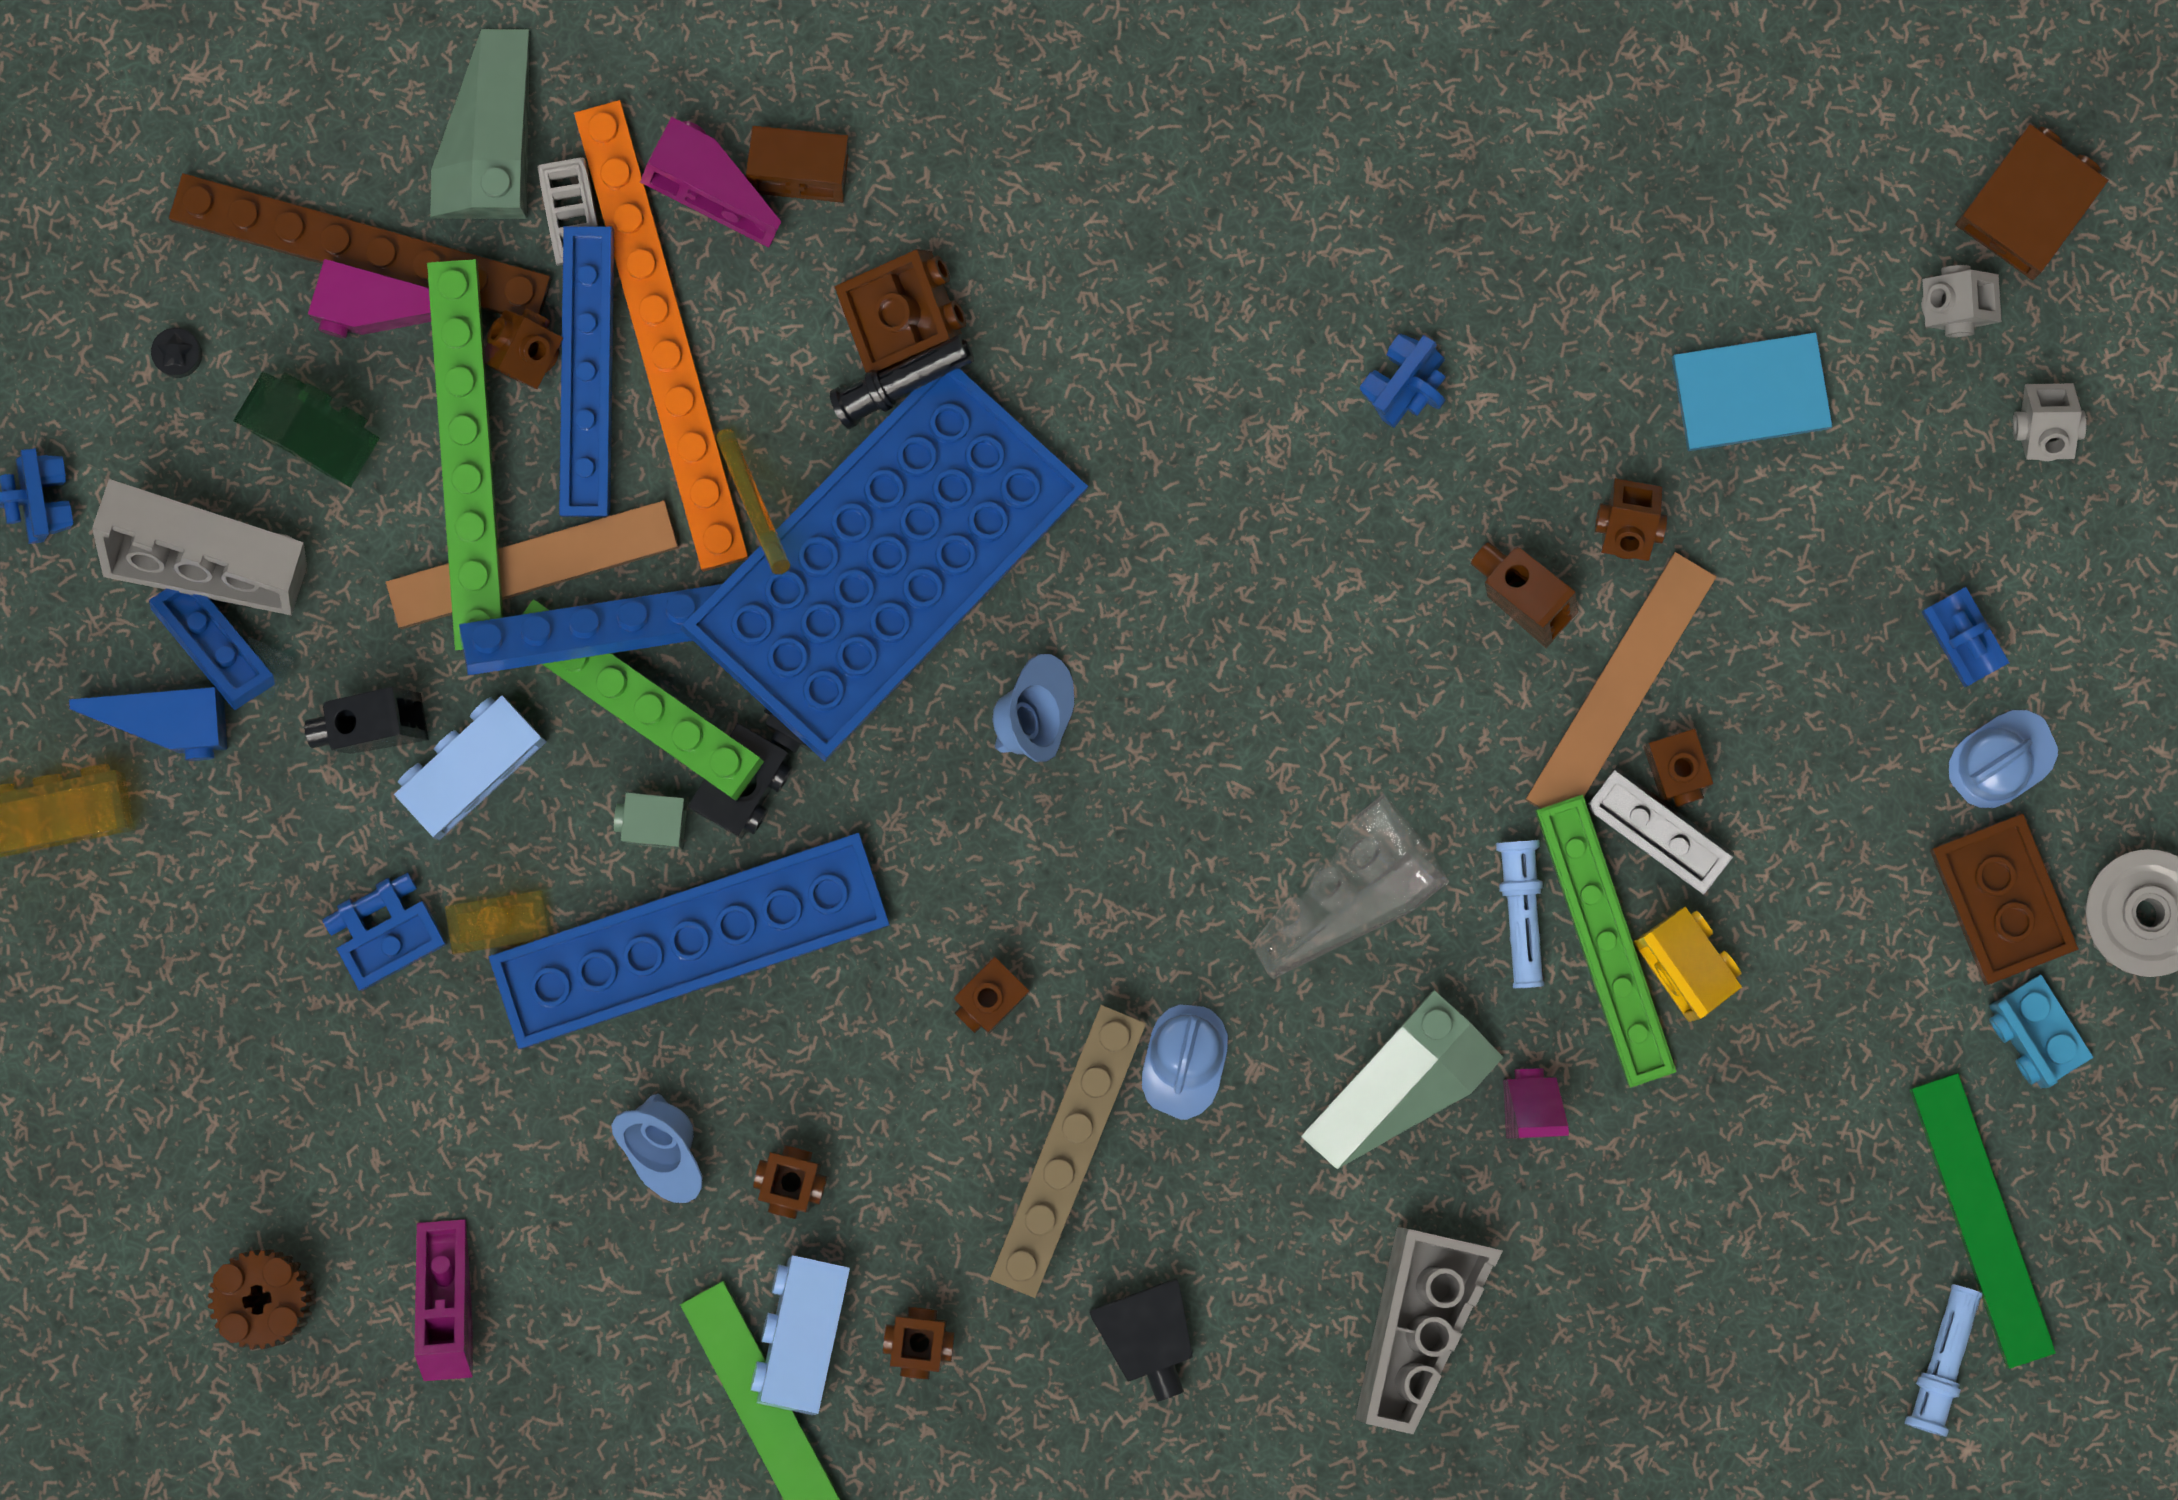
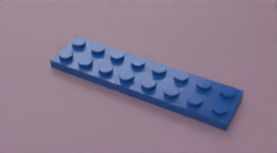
[488,833,890,1050]

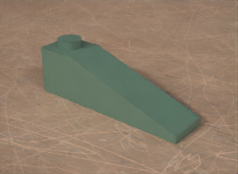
[430,29,530,219]
[1301,990,1504,1169]

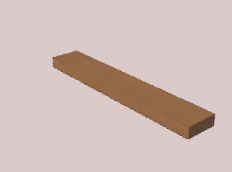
[386,501,679,629]
[1525,552,1716,809]

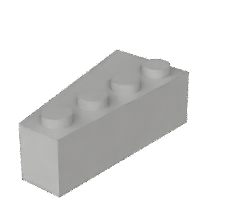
[92,479,307,616]
[1355,1227,1503,1434]

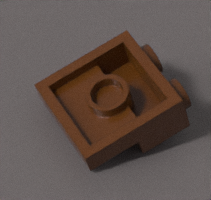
[834,249,966,373]

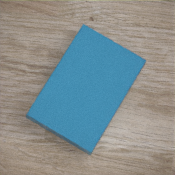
[1672,333,1832,451]

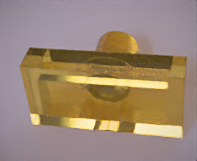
[445,890,550,955]

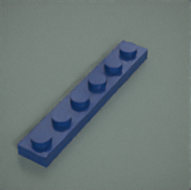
[559,226,614,517]
[459,584,722,675]

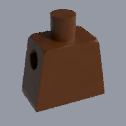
[1471,542,1578,648]

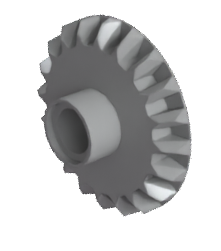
[2084,849,2178,977]

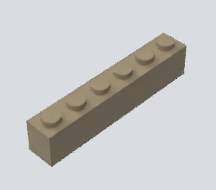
[989,1005,1146,1298]

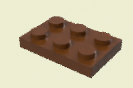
[1930,814,2079,986]

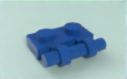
[322,872,448,991]

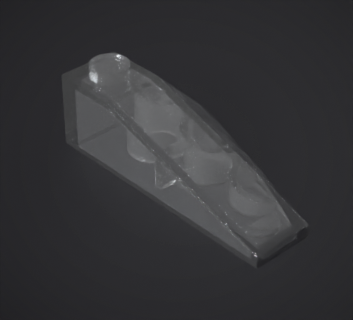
[1252,794,1450,979]

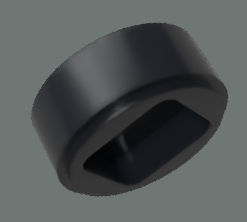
[151,328,202,378]

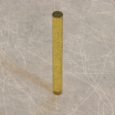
[716,429,790,574]

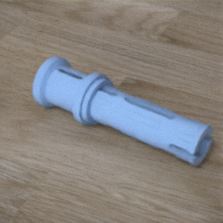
[1496,840,1544,988]
[1904,1284,1983,1437]

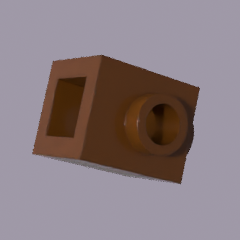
[1644,729,1713,807]
[953,957,1030,1034]

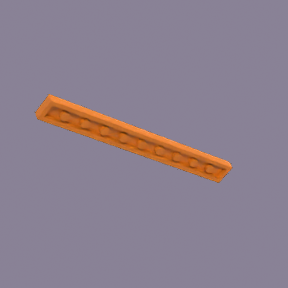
[574,100,749,572]

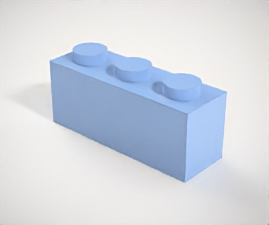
[394,695,546,840]
[751,1255,850,1415]

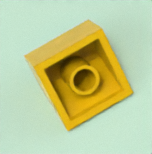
[1633,907,1742,1022]

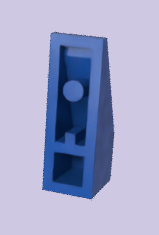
[69,687,227,761]

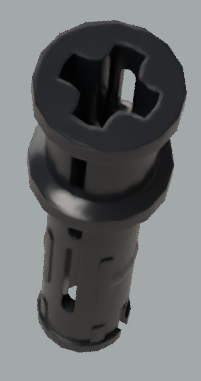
[830,334,974,429]

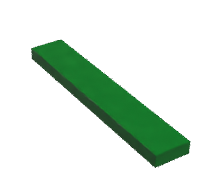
[1909,1073,2056,1369]

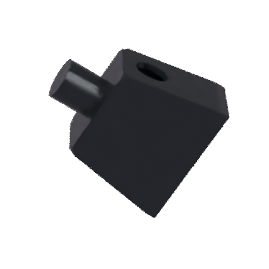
[304,687,429,754]
[1089,1278,1193,1402]

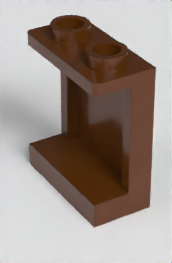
[1955,124,2109,281]

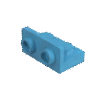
[1989,974,2094,1088]

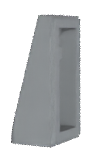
[537,158,599,266]

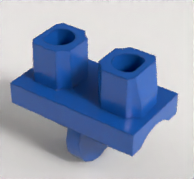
[1360,334,1446,428]
[0,448,73,544]
[1922,587,2009,688]

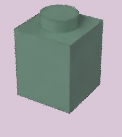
[614,793,688,850]

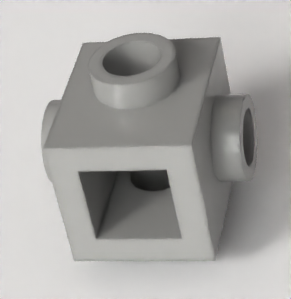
[1921,265,2002,337]
[2013,383,2086,461]

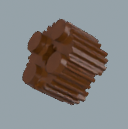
[208,1249,316,1350]

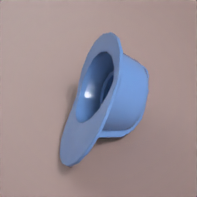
[992,654,1074,762]
[1949,710,2058,808]
[1142,1004,1228,1120]
[612,1094,702,1203]

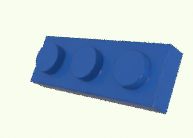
[149,589,275,710]

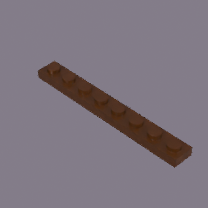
[168,173,552,316]

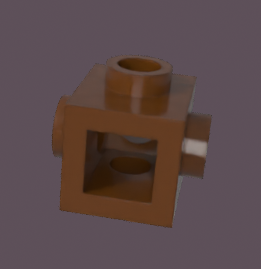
[484,308,563,389]
[1595,478,1667,561]
[753,1145,827,1219]
[883,1307,955,1379]

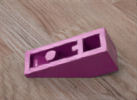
[640,117,781,248]
[308,259,431,339]
[1503,1068,1569,1139]
[414,1219,473,1381]

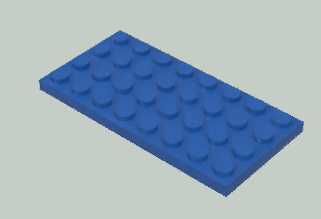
[681,368,1088,762]

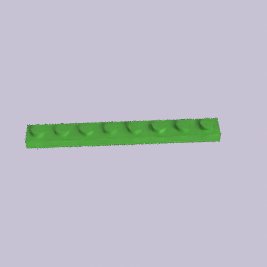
[427,259,503,651]

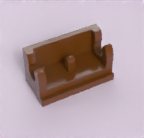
[746,126,849,203]

